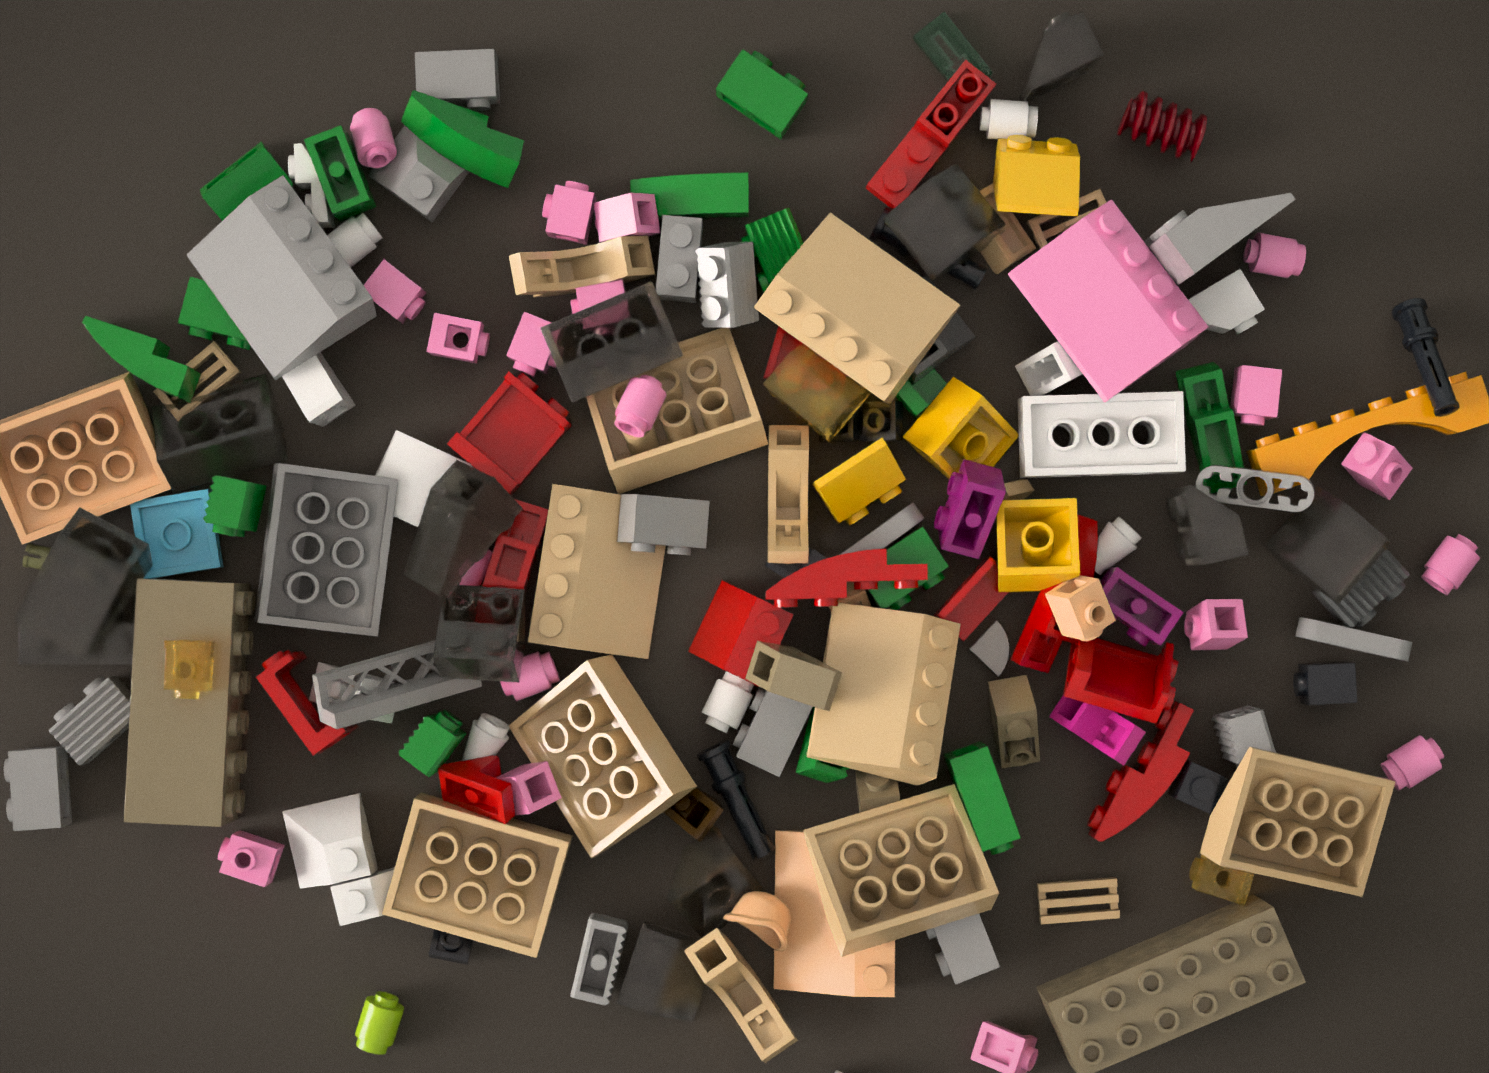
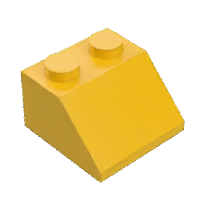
[993,135,1080,217]
[903,376,1019,479]
[812,438,906,526]
[996,498,1080,592]

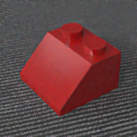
[688,580,794,687]

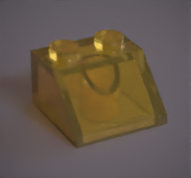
[763,344,871,443]

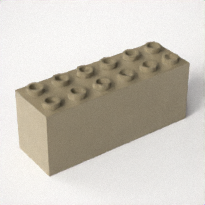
[124,578,256,827]
[1036,894,1306,1073]

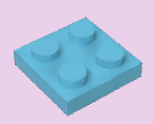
[130,489,224,579]

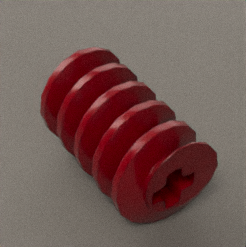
[1116,90,1207,163]

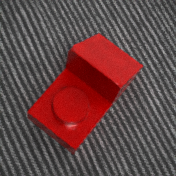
[438,755,515,824]

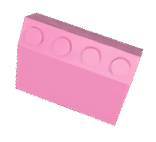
[1008,199,1209,402]

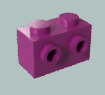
[934,459,1006,559]
[1100,567,1184,647]

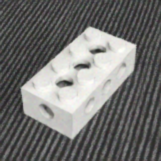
[1017,391,1186,478]

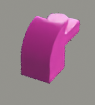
[1049,694,1146,766]

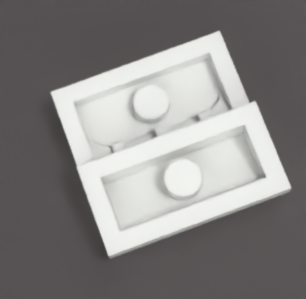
[375,430,472,537]

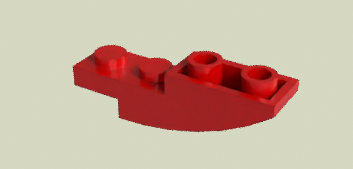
[865,60,996,212]
[464,498,548,664]
[1011,514,1098,673]
[765,548,928,607]
[1087,701,1194,842]

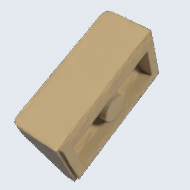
[954,183,1036,274]

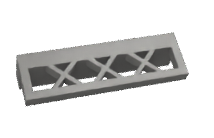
[312,634,482,729]

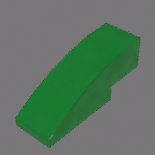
[401,90,524,188]
[630,173,749,220]
[82,316,201,403]
[1175,362,1247,493]

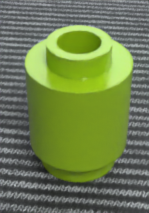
[355,991,404,1055]

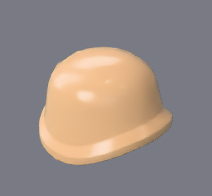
[723,891,791,951]

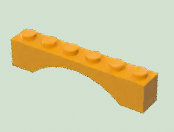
[1246,372,1489,496]

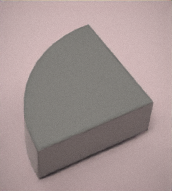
[969,620,1009,676]

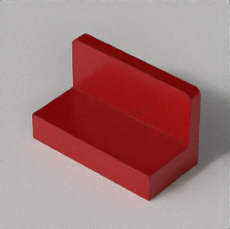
[933,556,1009,641]

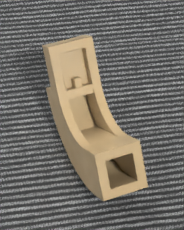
[509,236,655,297]
[768,425,809,564]
[684,928,798,1063]

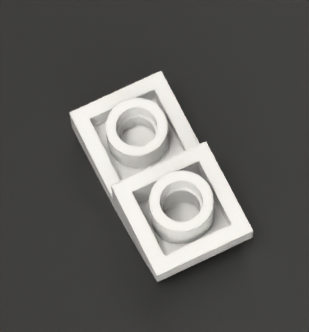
[288,143,335,228]

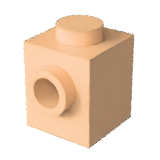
[1045,575,1116,641]

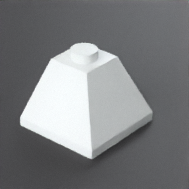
[282,793,378,888]

